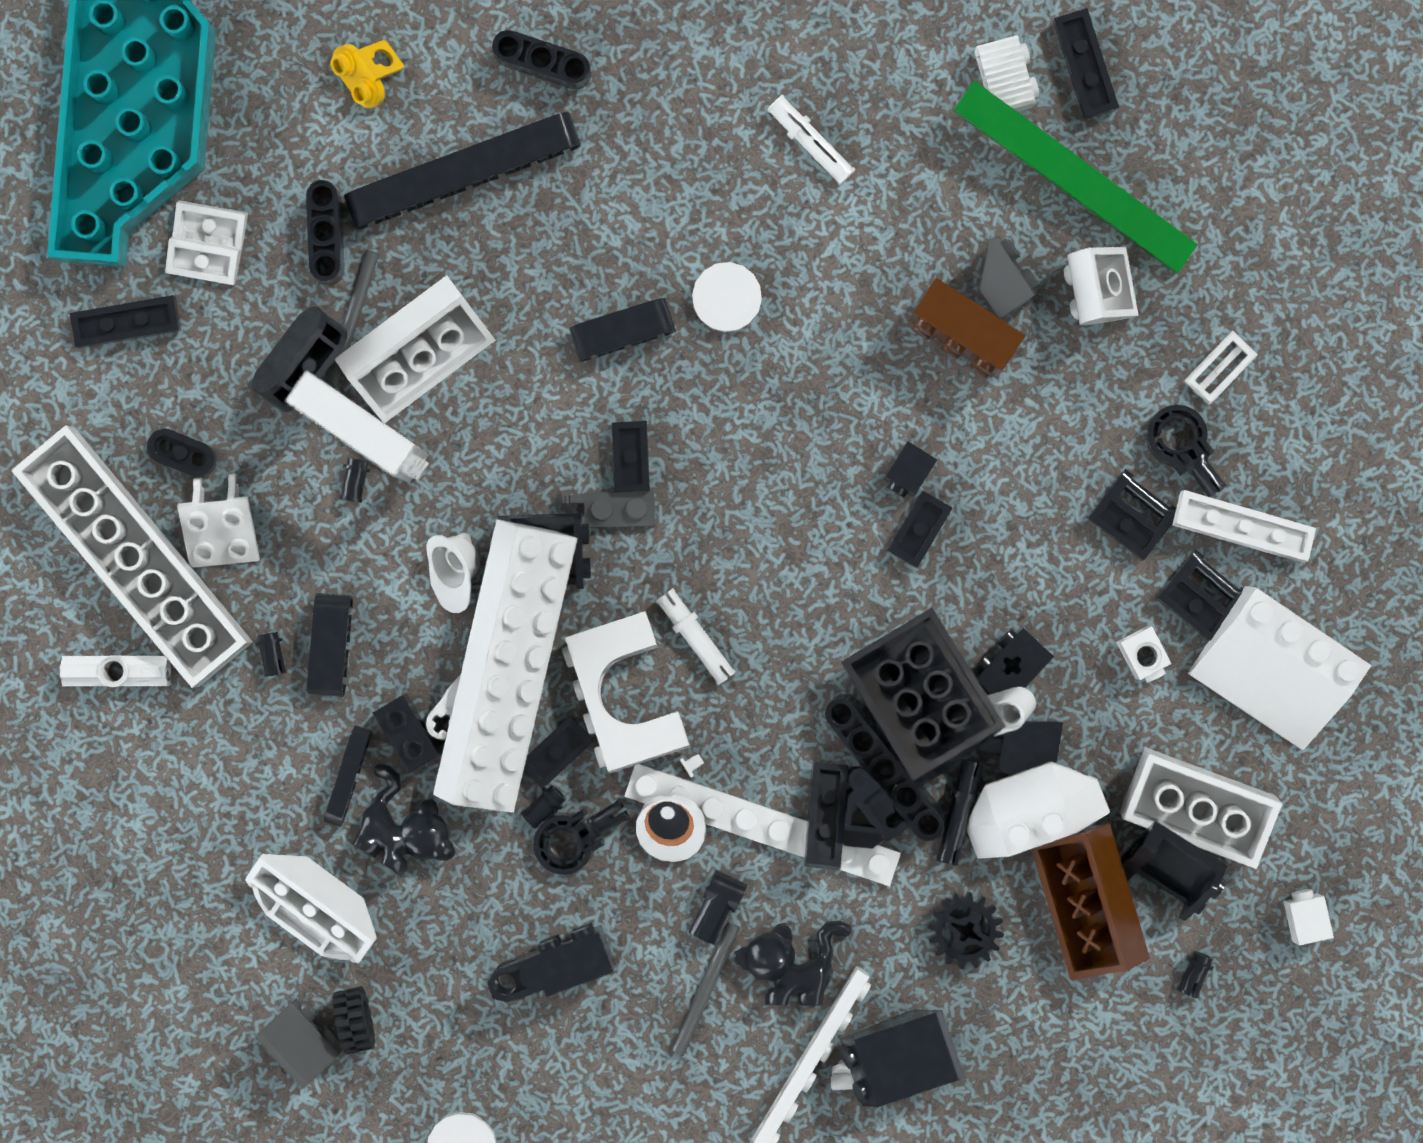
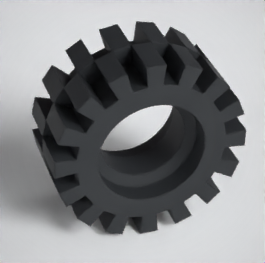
[332,986,375,1055]

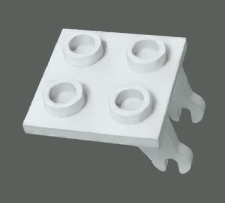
[177,474,260,568]

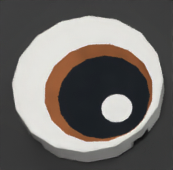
[636,794,706,862]

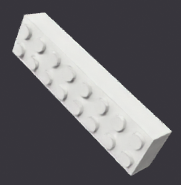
[11,425,253,688]
[433,520,577,813]

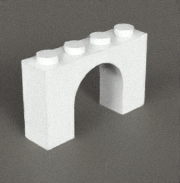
[562,611,690,773]

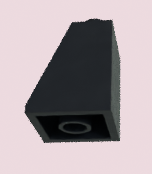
[840,1009,965,1108]

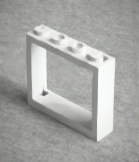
[286,371,429,483]

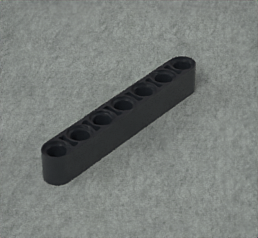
[344,112,581,230]

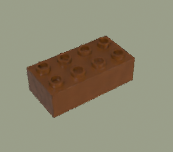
[1032,823,1150,980]

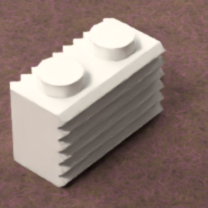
[974,35,1039,112]

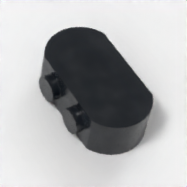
[252,306,347,412]

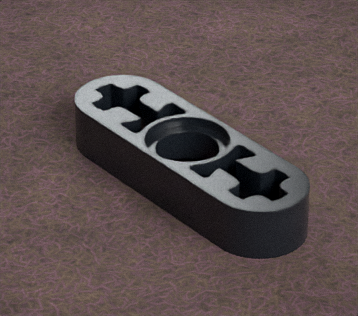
[324,725,372,827]

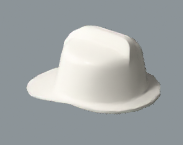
[426,533,481,613]

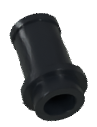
[340,458,371,503]
[255,631,287,677]
[521,785,566,829]
[1177,951,1214,998]

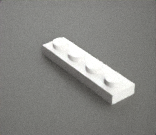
[1172,490,1316,563]

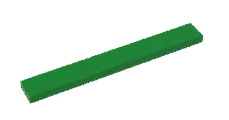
[952,80,1198,274]

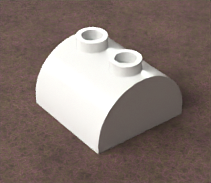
[1064,247,1139,325]

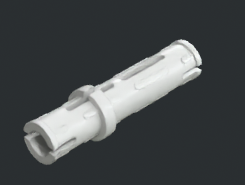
[767,94,856,185]
[656,588,736,685]

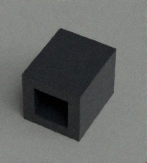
[883,441,937,498]

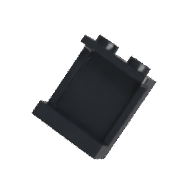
[497,513,591,589]
[1121,820,1227,921]

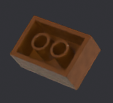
[908,277,1026,378]

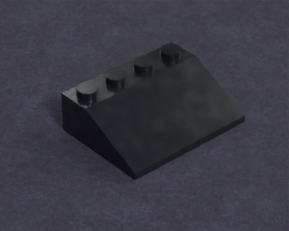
[841,608,1006,788]

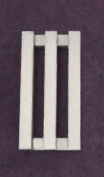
[1183,331,1258,405]

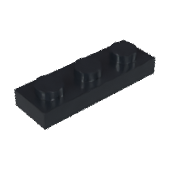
[1052,8,1119,120]
[70,295,181,349]
[804,761,848,871]

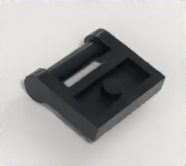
[1087,469,1176,561]
[1156,549,1243,641]

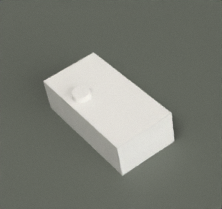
[1120,747,1282,869]

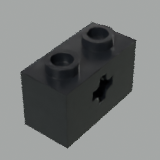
[974,628,1054,695]
[373,694,443,774]

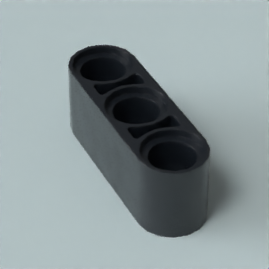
[492,30,591,89]
[306,180,345,285]
[569,298,676,362]
[307,593,353,697]

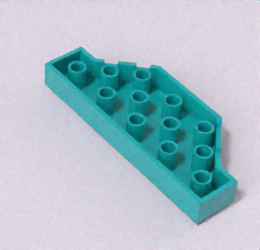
[47,0,216,268]

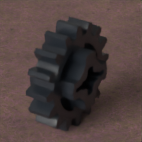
[927,891,1004,969]

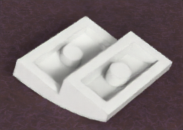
[165,201,248,285]

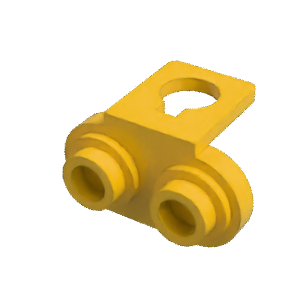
[331,40,404,108]

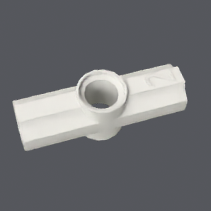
[60,655,171,687]

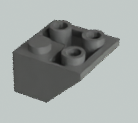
[980,236,1040,319]

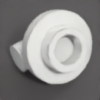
[831,1060,854,1091]

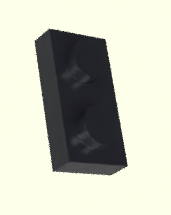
[612,421,650,493]
[886,490,953,568]
[524,715,594,789]

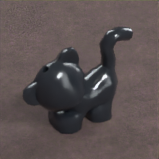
[353,764,456,877]
[733,921,852,1006]

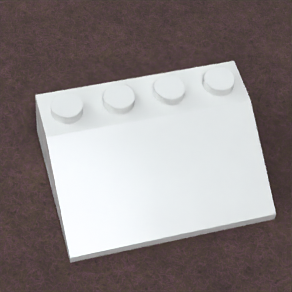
[1188,586,1371,750]

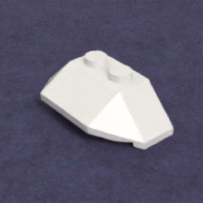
[966,761,1110,859]
[245,854,377,963]

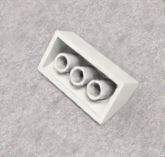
[335,275,496,424]

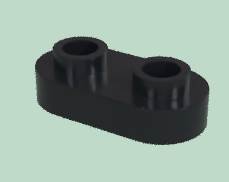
[147,429,217,477]

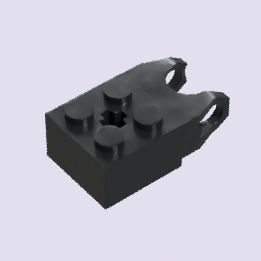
[487,922,616,1002]

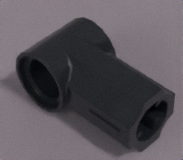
[689,869,748,946]

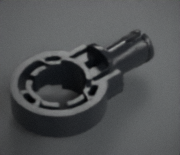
[1146,405,1227,498]
[533,800,630,875]

